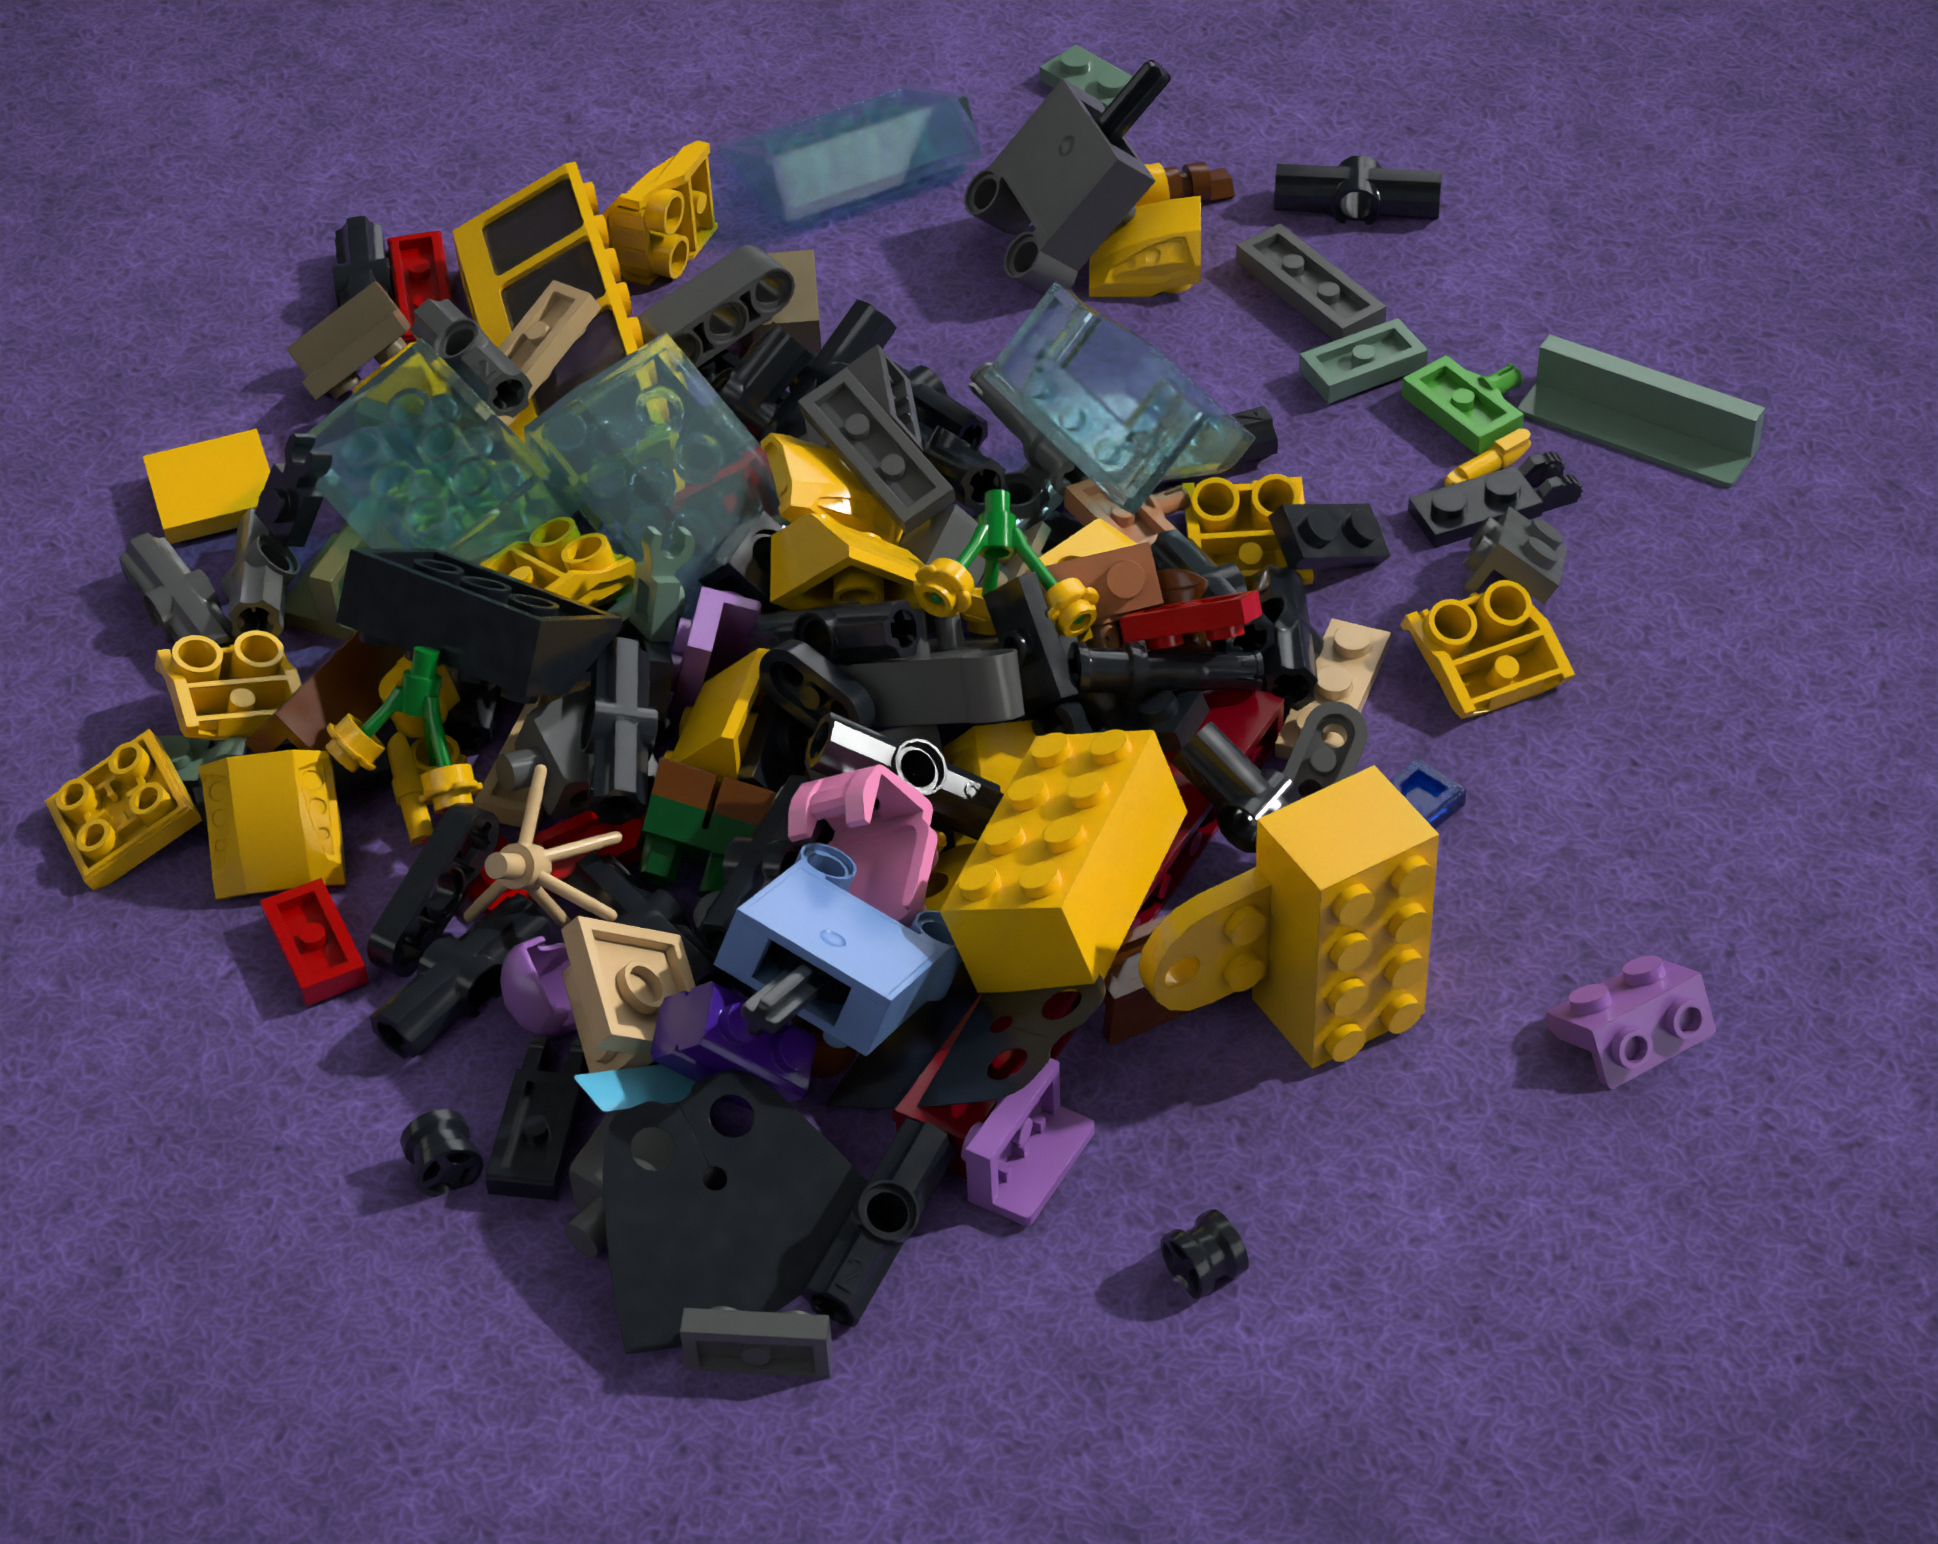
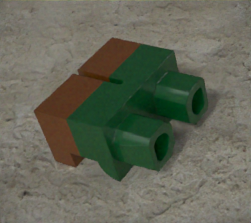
[635,757,777,899]

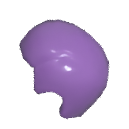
[500,936,577,1039]

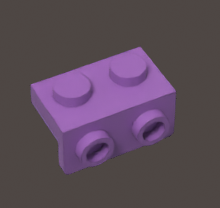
[668,586,762,718]
[1545,956,1716,1089]
[961,1058,1095,1226]

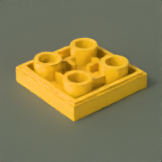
[143,428,270,544]
[45,729,203,891]

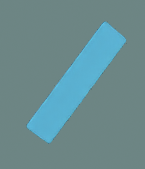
[574,1064,696,1112]

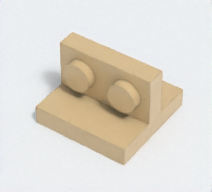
[561,916,696,1073]

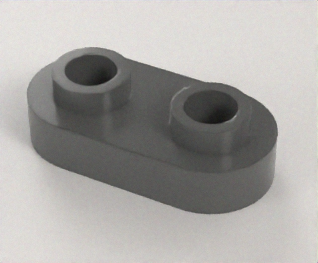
[1283,701,1368,791]

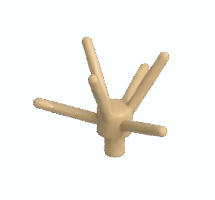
[463,764,622,929]

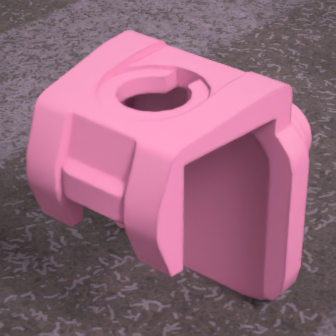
[788,764,939,929]

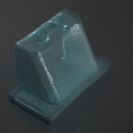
[983,281,1256,515]

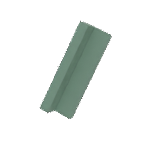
[1518,334,1765,488]

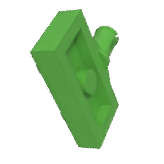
[1401,355,1524,455]

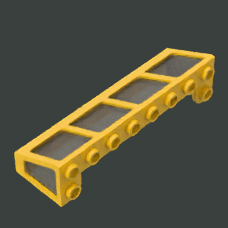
[452,162,684,541]

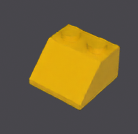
[770,512,925,610]
[663,648,770,818]

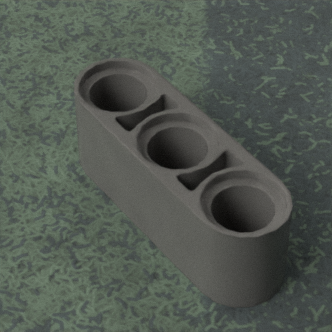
[637,245,795,378]

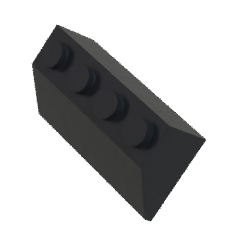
[336,548,623,704]

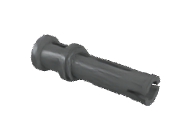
[969,362,1100,497]

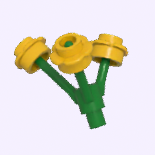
[913,489,1099,637]
[325,646,483,814]

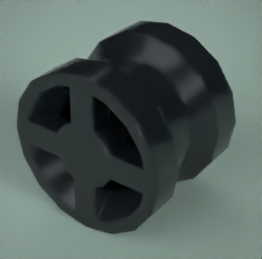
[400,1109,484,1197]
[1160,1209,1249,1299]

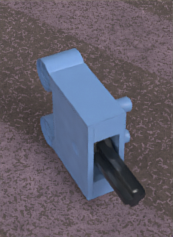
[713,843,962,1056]

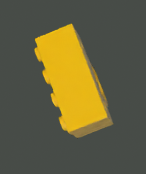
[925,729,1187,993]
[1138,765,1439,1069]

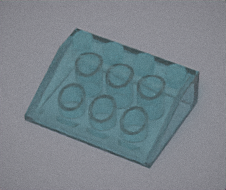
[717,85,983,227]
[524,332,791,629]
[284,337,578,564]

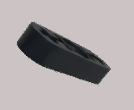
[367,803,499,977]

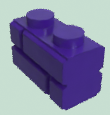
[650,981,817,1110]

